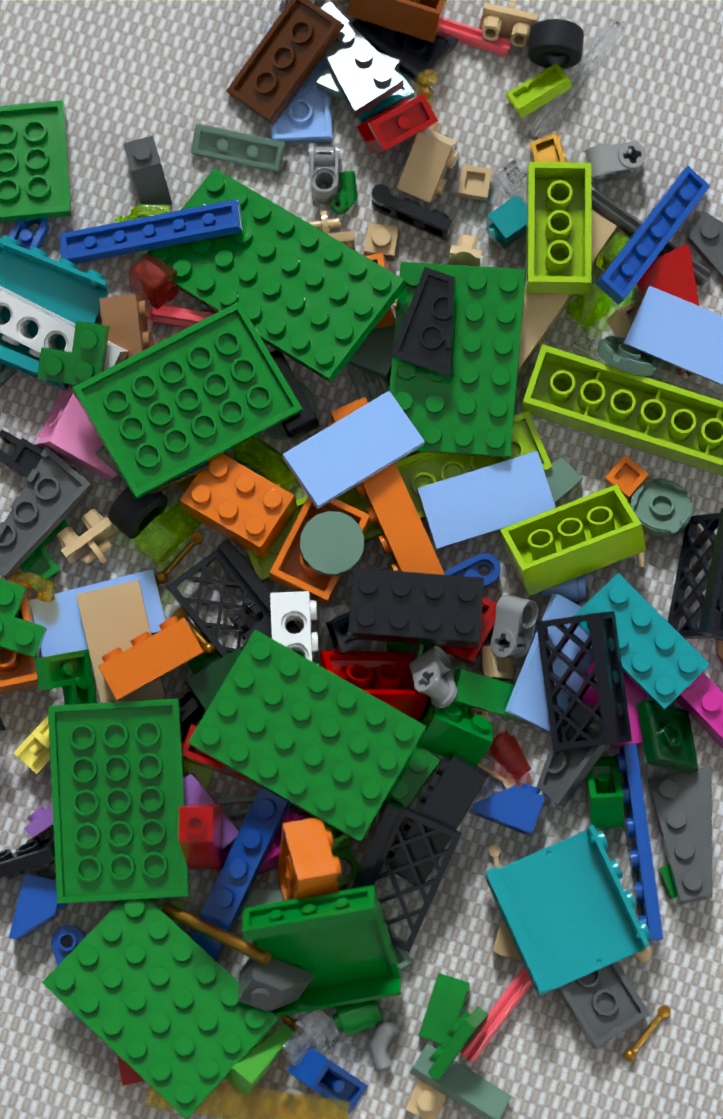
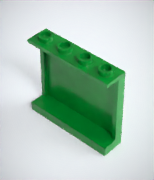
[242,885,401,1017]

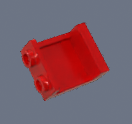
[357,93,438,153]

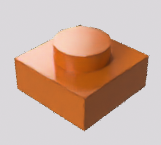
[604,455,649,500]

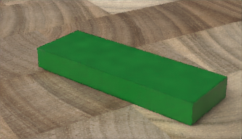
[453,669,531,725]

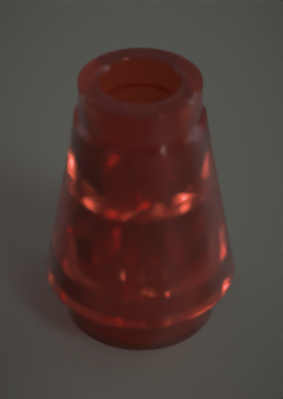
[488,730,531,780]

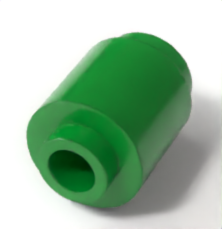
[332,1000,383,1038]

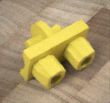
[14,715,50,775]

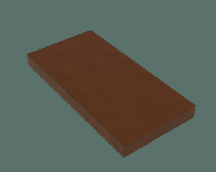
[226,0,345,126]

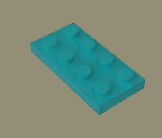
[574,573,710,711]

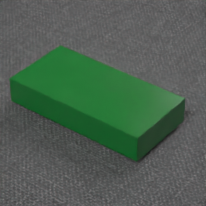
[418,973,470,1045]

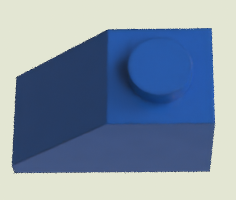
[470,783,545,836]
[9,873,68,941]
[288,1044,368,1114]

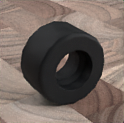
[528,19,584,69]
[108,487,168,539]

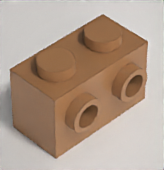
[99,294,154,360]

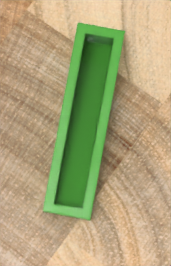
[227,1023,294,1096]

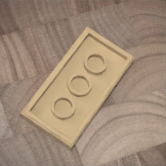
[76,580,166,703]

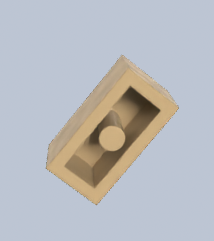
[396,128,459,203]

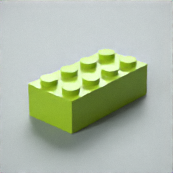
[526,162,592,295]
[500,484,646,596]

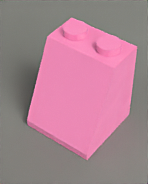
[34,388,119,479]

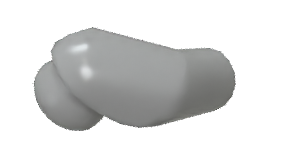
[369,1020,400,1070]

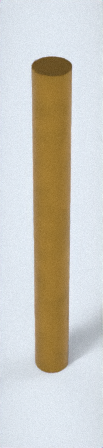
[162,902,271,965]

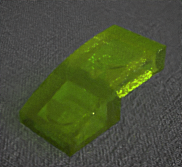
[234,437,299,491]

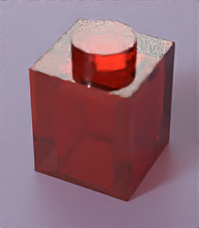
[128,253,178,310]

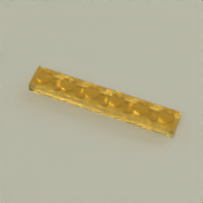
[146,1083,350,1119]

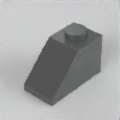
[123,135,172,212]
[238,958,313,1012]

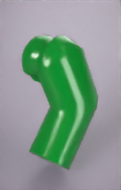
[330,171,358,214]

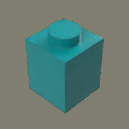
[486,194,526,249]

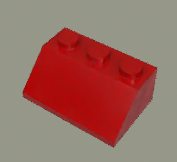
[320,651,428,722]

